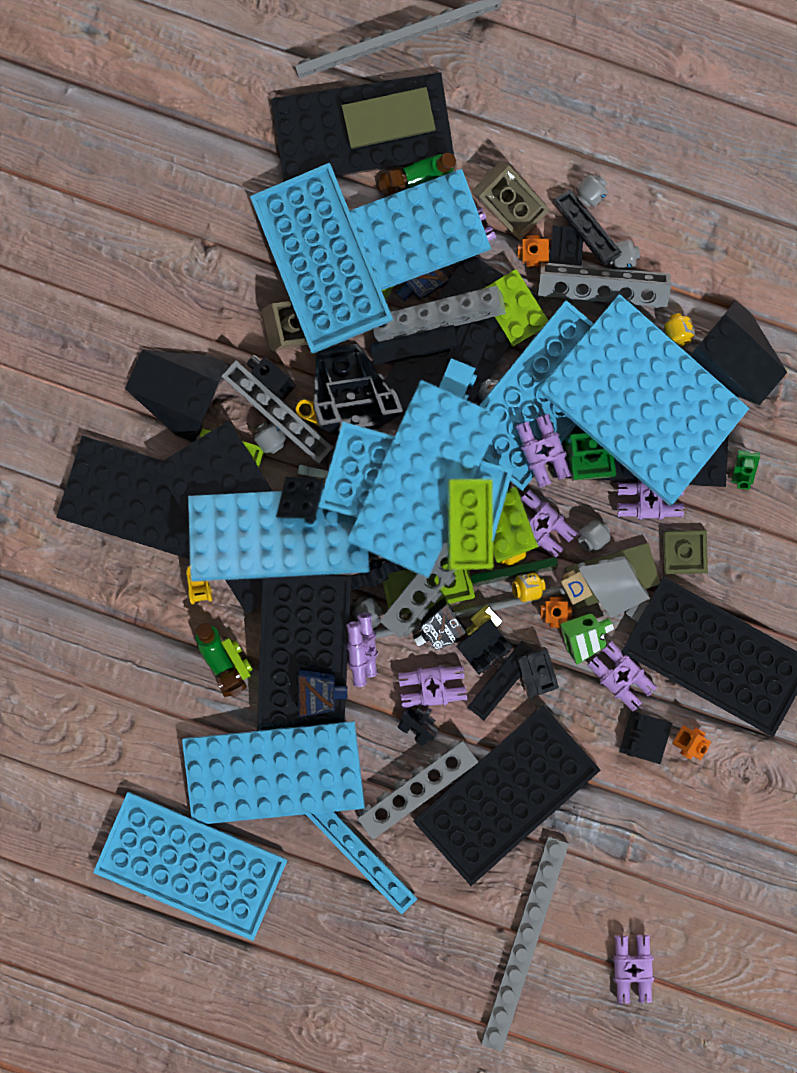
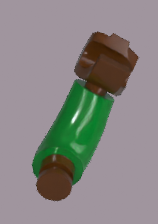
[378,153,456,197]
[195,623,247,698]

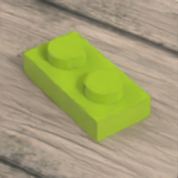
[222,638,253,680]

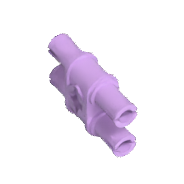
[515,414,571,488]
[617,480,684,520]
[521,489,578,558]
[346,613,378,687]
[586,641,657,712]
[398,665,467,708]
[612,935,655,1003]

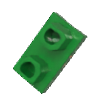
[731,450,760,490]

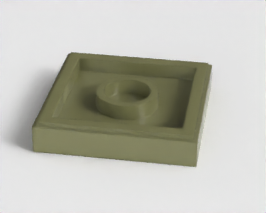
[663,530,708,574]

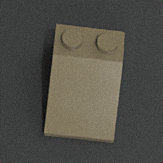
[471,161,550,241]
[261,301,308,351]

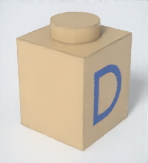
[560,570,592,605]

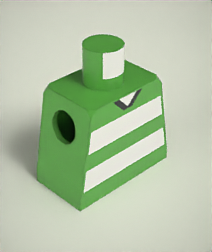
[560,614,614,665]

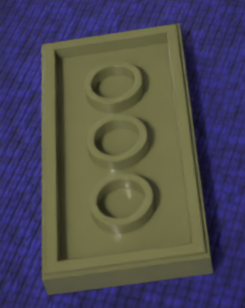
[342,87,436,149]
[565,543,660,609]

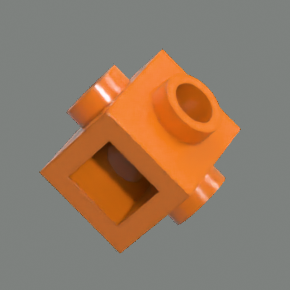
[517,235,549,268]
[540,597,572,628]
[672,725,711,761]

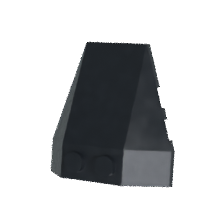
[689,300,788,405]
[314,344,403,436]
[125,349,230,442]

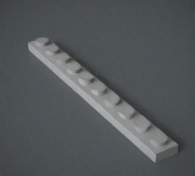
[295,0,502,79]
[481,836,569,1052]

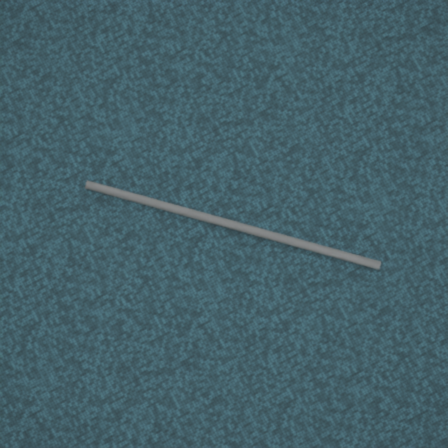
[374,586,566,639]

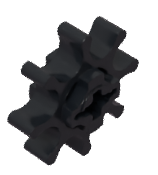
[351,559,399,590]

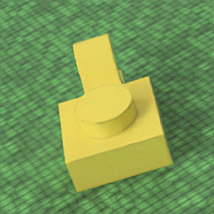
[466,605,502,636]

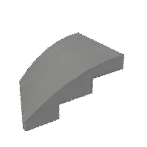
[578,556,650,618]

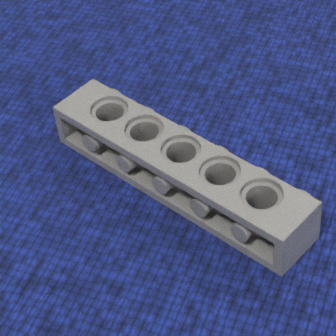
[538,262,671,308]
[373,286,506,342]
[221,361,334,465]
[379,543,457,638]
[357,739,478,840]

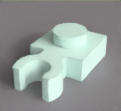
[298,465,329,479]

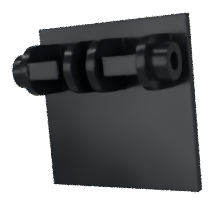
[276,477,325,524]
[456,619,512,674]
[619,711,673,764]

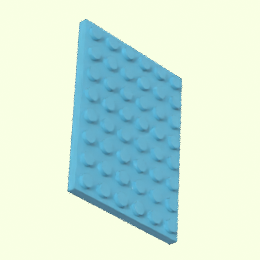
[538,294,749,506]

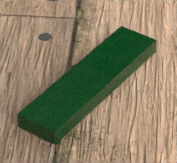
[471,557,558,587]

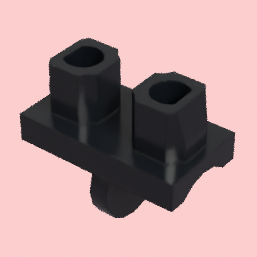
[398,707,439,746]

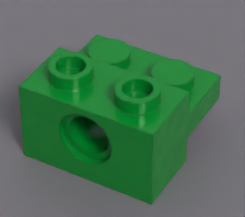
[564,433,616,481]

